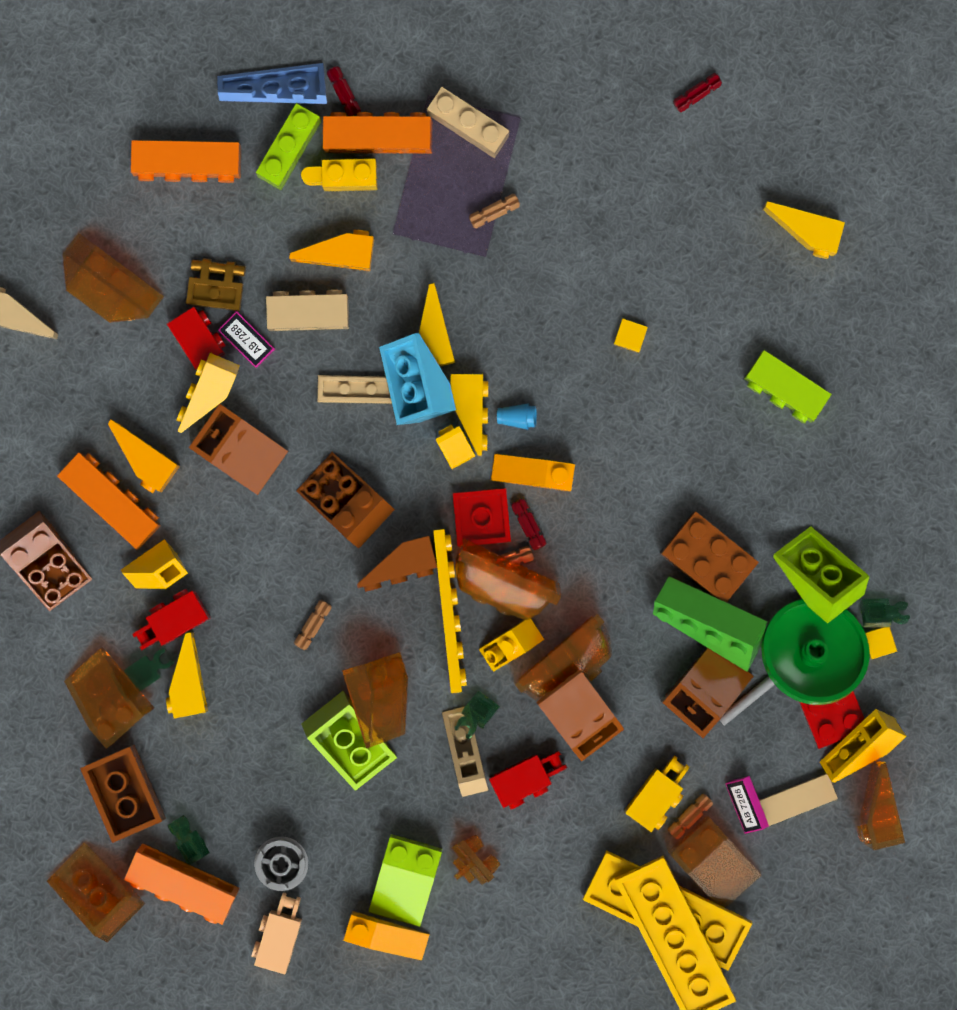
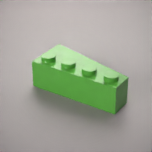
[653,576,767,672]

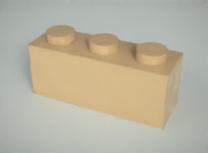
[427,87,509,159]
[266,290,349,331]

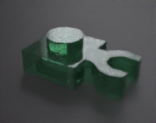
[860,599,910,627]
[124,648,175,693]
[455,691,500,739]
[167,815,210,865]

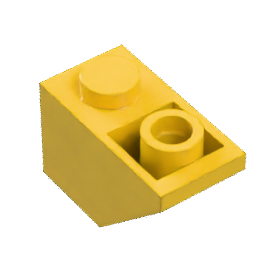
[436,425,475,469]
[121,539,188,589]
[479,617,544,672]

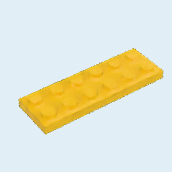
[433,529,467,693]
[583,850,752,971]
[615,855,736,1010]

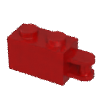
[167,307,226,370]
[132,589,211,651]
[489,751,568,810]

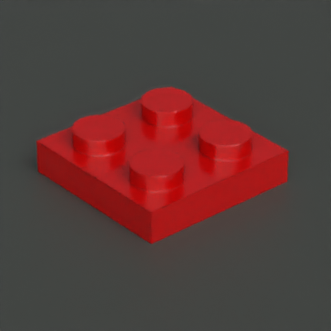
[453,488,511,547]
[799,692,864,749]

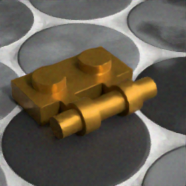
[186,258,246,311]

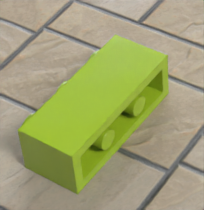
[256,103,321,190]
[744,350,832,424]

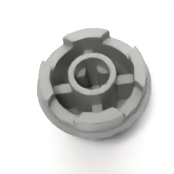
[254,837,308,891]

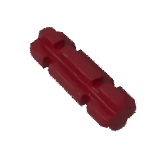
[327,66,361,116]
[673,73,722,112]
[511,499,547,550]

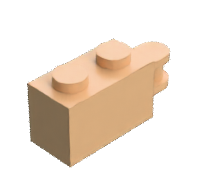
[251,893,302,974]

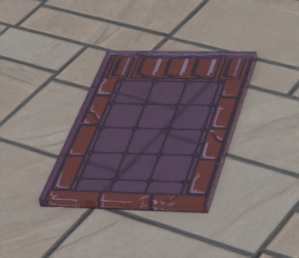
[393,95,521,257]

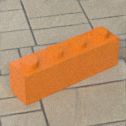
[323,112,433,154]
[131,140,241,183]
[57,452,161,549]
[124,843,240,925]

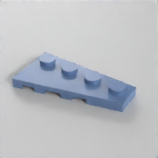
[217,63,327,104]

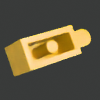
[301,159,378,191]
[624,755,690,832]

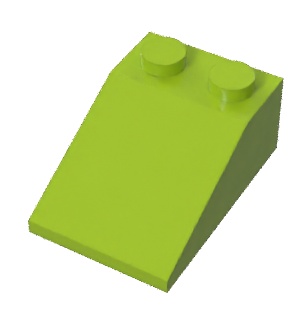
[773,526,870,623]
[301,691,397,791]
[369,834,442,927]

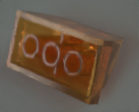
[455,538,561,621]
[514,613,612,701]

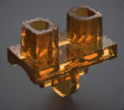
[451,835,500,885]

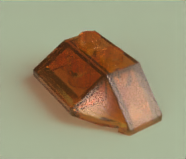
[63,233,164,323]

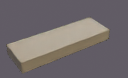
[318,375,392,404]
[759,773,838,826]

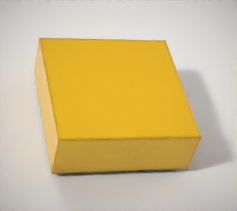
[614,319,648,353]
[865,626,897,659]

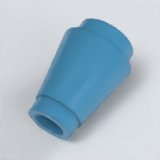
[497,403,537,430]

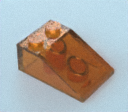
[64,647,154,749]
[342,652,408,748]
[857,759,905,850]
[668,815,761,908]
[47,842,146,943]

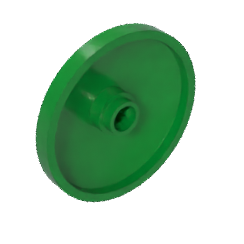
[761,599,870,705]

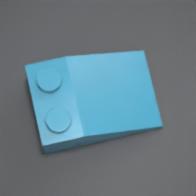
[379,333,456,425]

